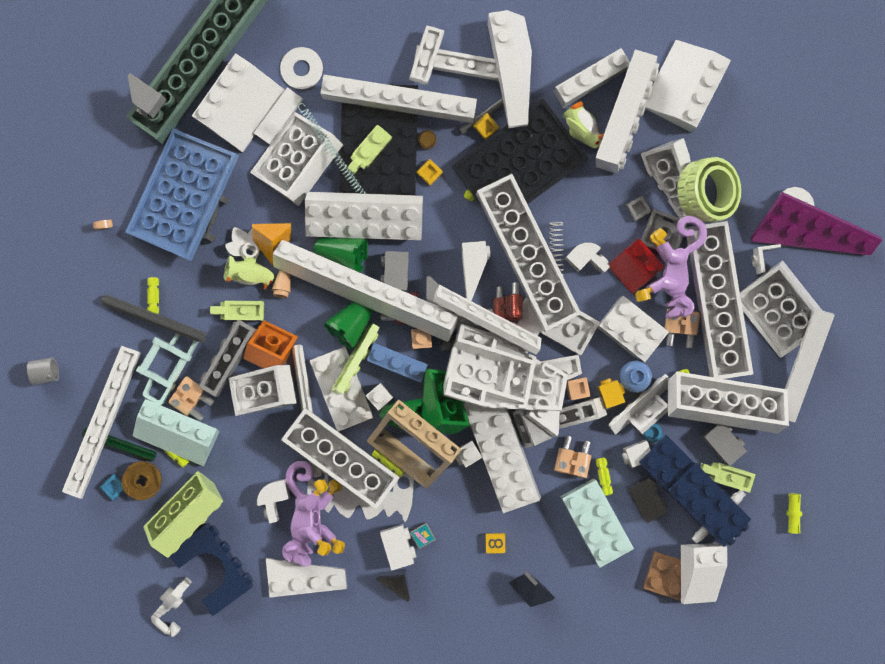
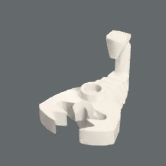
[151,577,192,637]

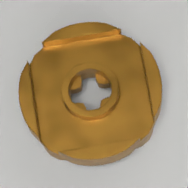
[122,461,162,500]

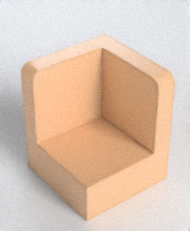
[566,377,590,400]

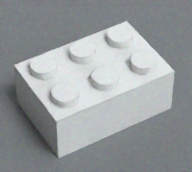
[597,296,669,362]

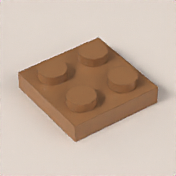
[643,551,681,601]

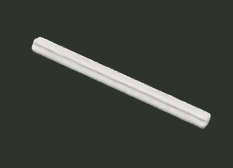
[292,345,322,477]

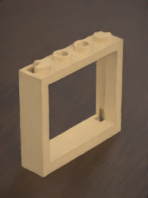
[367,399,461,489]

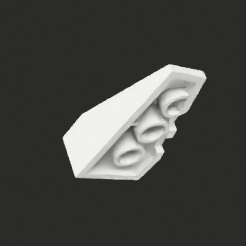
[641,138,691,219]

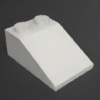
[461,241,490,301]
[229,365,296,416]
[681,543,727,604]

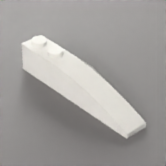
[487,10,532,128]

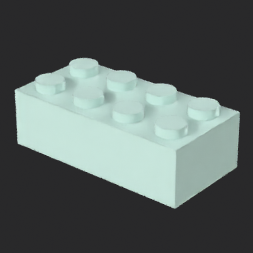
[560,478,634,568]

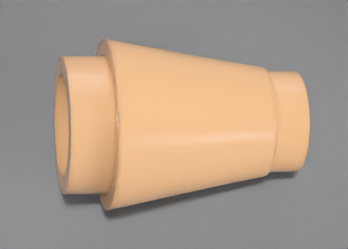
[272,270,291,298]

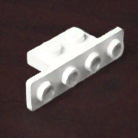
[608,374,669,435]

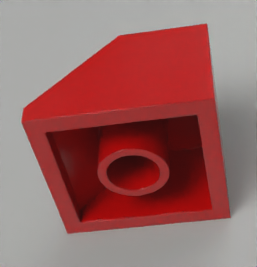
[608,238,664,294]

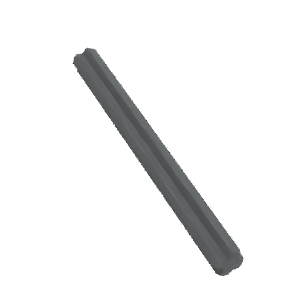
[101,294,207,343]

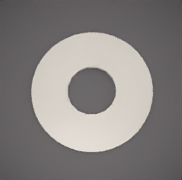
[280,47,323,89]

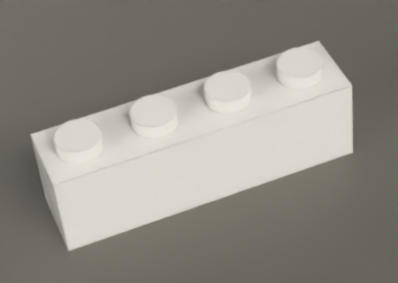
[553,48,630,108]

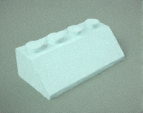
[133,399,220,466]

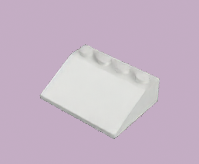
[645,40,731,133]
[192,53,285,152]
[250,111,343,206]
[740,260,822,358]

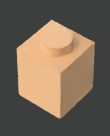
[411,329,432,349]

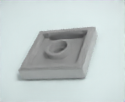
[641,208,689,252]

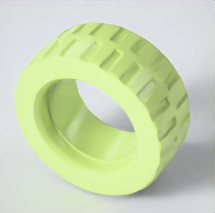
[677,157,741,223]

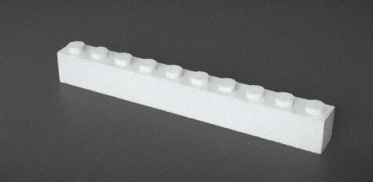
[273,240,458,342]

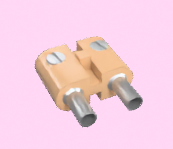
[665,309,700,348]
[168,376,214,421]
[554,436,592,479]

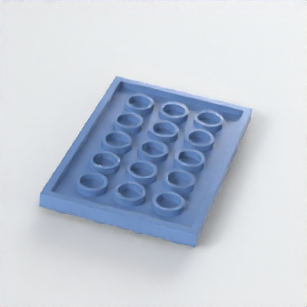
[126,129,239,261]

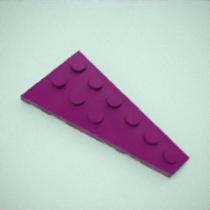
[750,192,882,255]

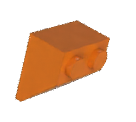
[243,320,298,368]

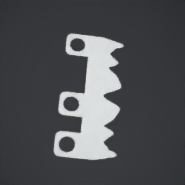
[307,469,414,522]

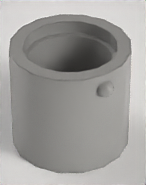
[27,357,59,385]

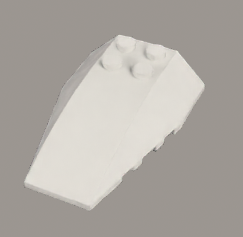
[443,324,568,411]

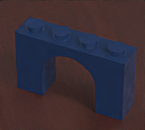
[170,523,254,617]

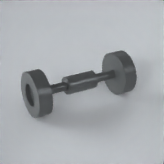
[202,195,229,242]

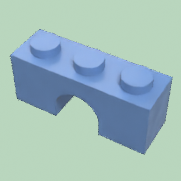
[367,343,428,383]

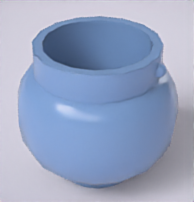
[619,360,652,393]

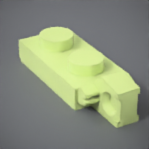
[347,125,392,174]
[210,301,264,321]
[700,462,756,493]

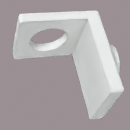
[752,244,781,275]

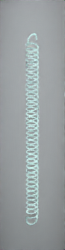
[298,103,365,194]

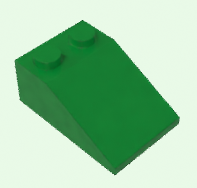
[422,369,470,434]

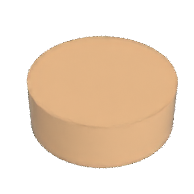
[92,220,113,230]

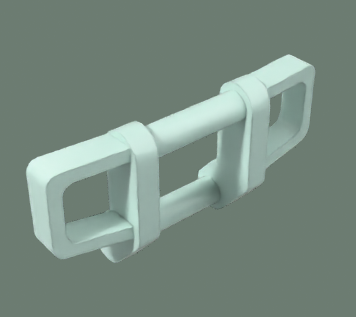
[136,333,198,405]

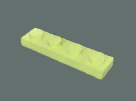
[331,324,380,395]

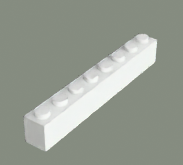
[321,75,477,123]

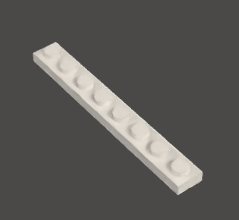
[62,346,141,499]

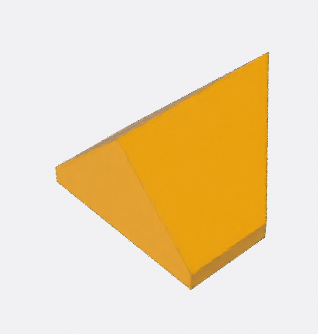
[252,223,291,266]

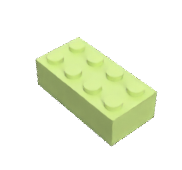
[143,471,223,558]

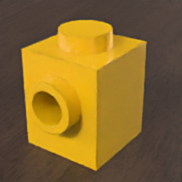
[597,378,625,408]

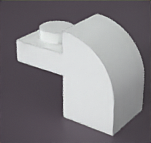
[564,243,610,274]
[257,479,290,523]

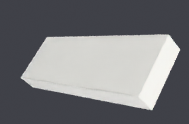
[409,25,444,85]
[254,87,303,145]

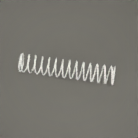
[549,222,564,275]

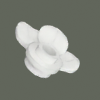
[225,227,259,259]

